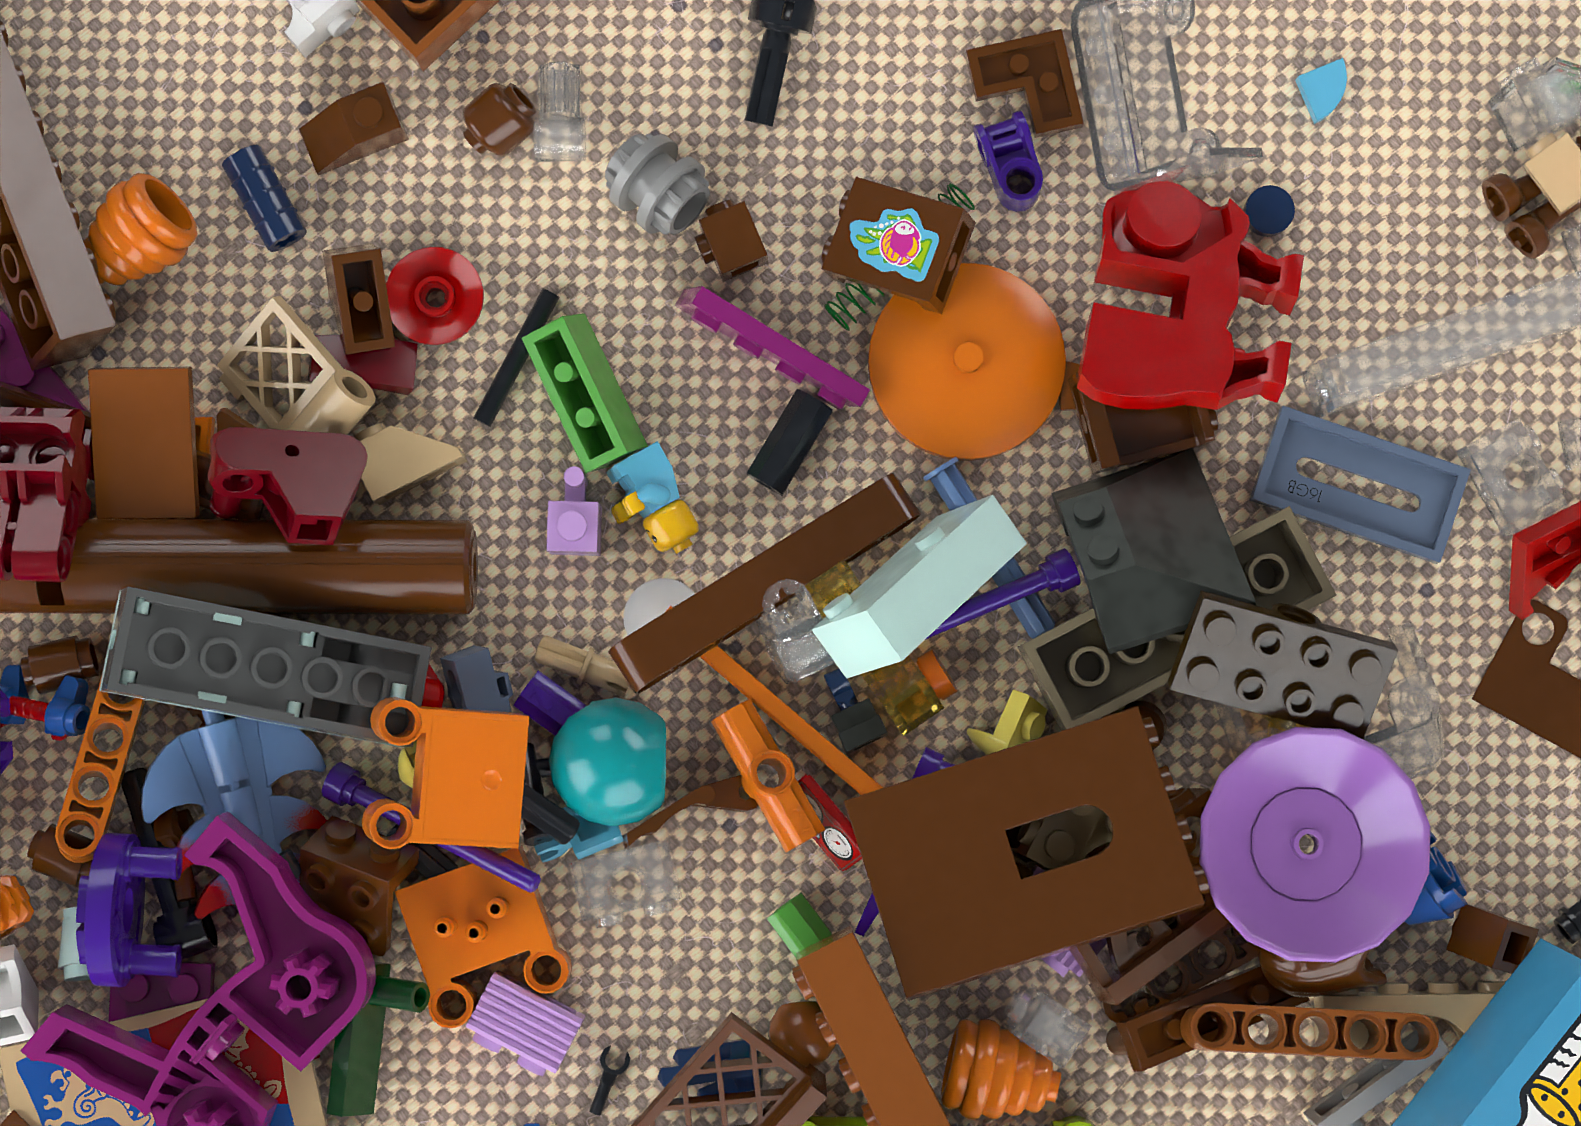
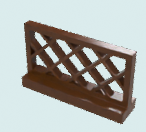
[631,1012,827,1126]

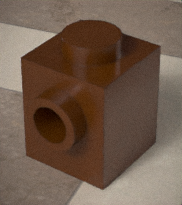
[694,199,768,282]
[1446,904,1539,974]

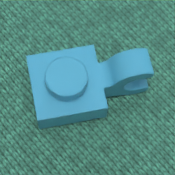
[534,807,624,863]

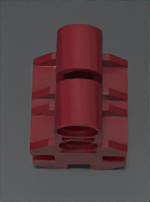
[0,407,94,582]

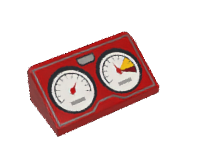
[798,774,862,871]

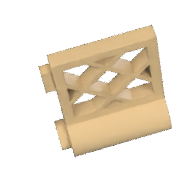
[217,296,376,435]

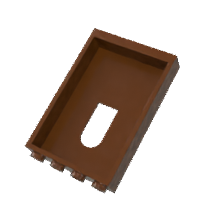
[844,706,1210,1001]

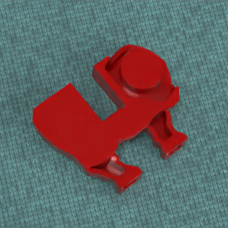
[1077,181,1304,410]

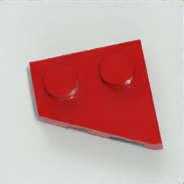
[1509,501,1581,620]

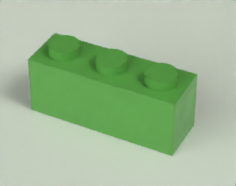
[521,313,648,473]

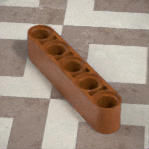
[1180,1003,1440,1061]

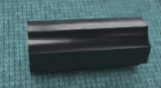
[746,389,833,496]

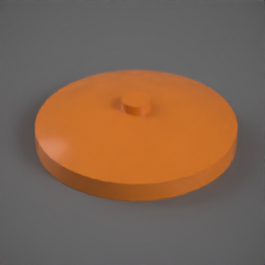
[868,263,1066,461]

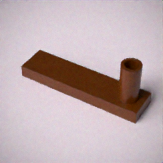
[1106,964,1310,1072]

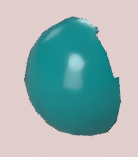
[549,697,666,826]

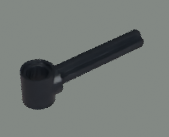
[121,768,218,960]

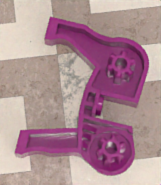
[20,812,376,1126]

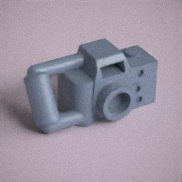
[440,645,513,712]

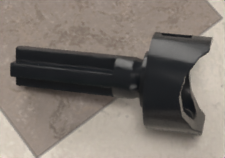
[744,0,817,127]

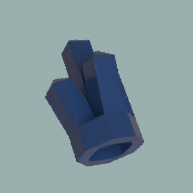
[657,1039,763,1096]

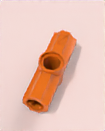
[711,699,825,853]

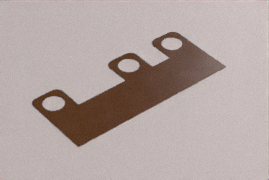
[1472,600,1581,758]

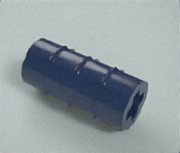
[222,144,307,252]

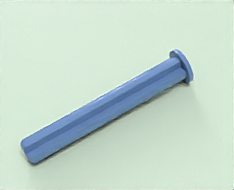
[923,457,1055,639]

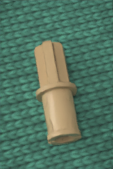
[535,636,629,698]

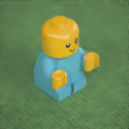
[606,441,699,554]

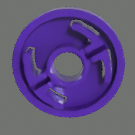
[76,833,183,987]

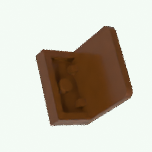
[300,815,419,956]

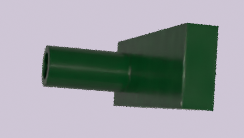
[326,961,430,1117]

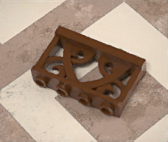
[1070,785,1229,1005]

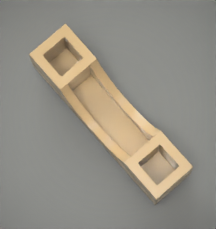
[1314,981,1506,1058]

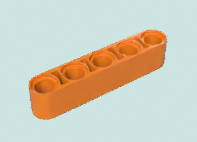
[55,673,146,863]

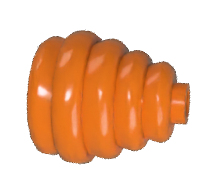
[83,173,198,285]
[940,1019,1061,1119]

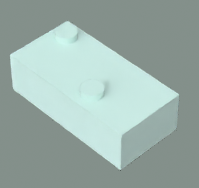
[812,495,1027,679]

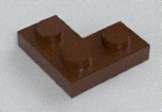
[965,29,1084,138]

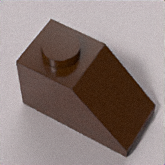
[299,82,409,176]
[322,244,395,355]

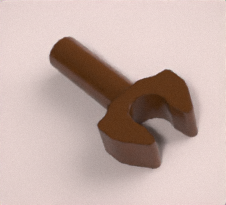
[154,807,197,902]

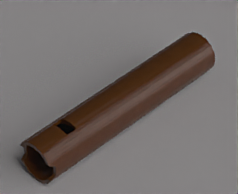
[0,519,478,614]

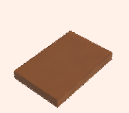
[88,366,200,519]

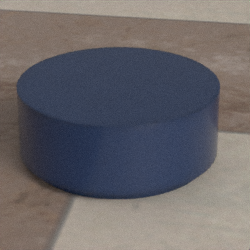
[1243,185,1295,237]

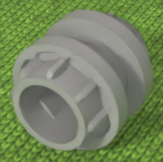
[605,134,710,235]

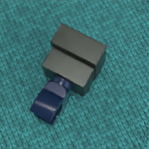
[824,668,888,755]

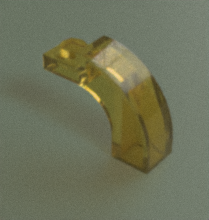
[802,559,944,736]

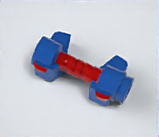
[0,665,91,741]

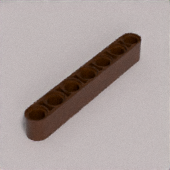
[608,473,921,694]

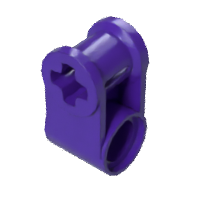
[973,110,1043,212]

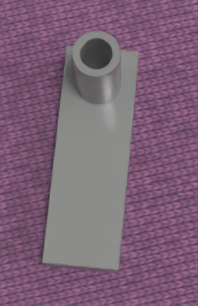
[1303,1030,1450,1126]

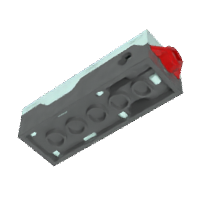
[99,587,445,747]

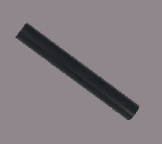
[473,288,560,427]

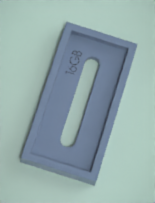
[1249,406,1471,564]

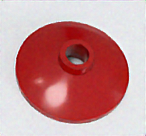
[386,247,484,345]

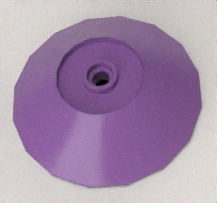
[1199,727,1430,963]

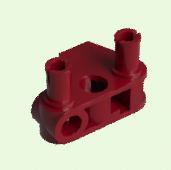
[207,427,368,545]

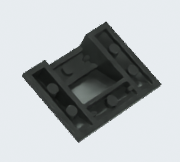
[1051,448,1256,654]

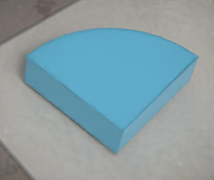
[1295,58,1347,124]

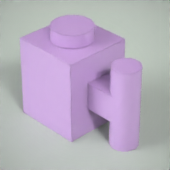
[547,466,602,556]

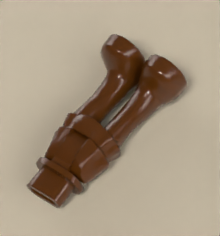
[1481,136,1581,259]

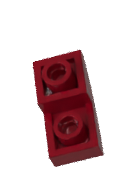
[307,335,418,396]

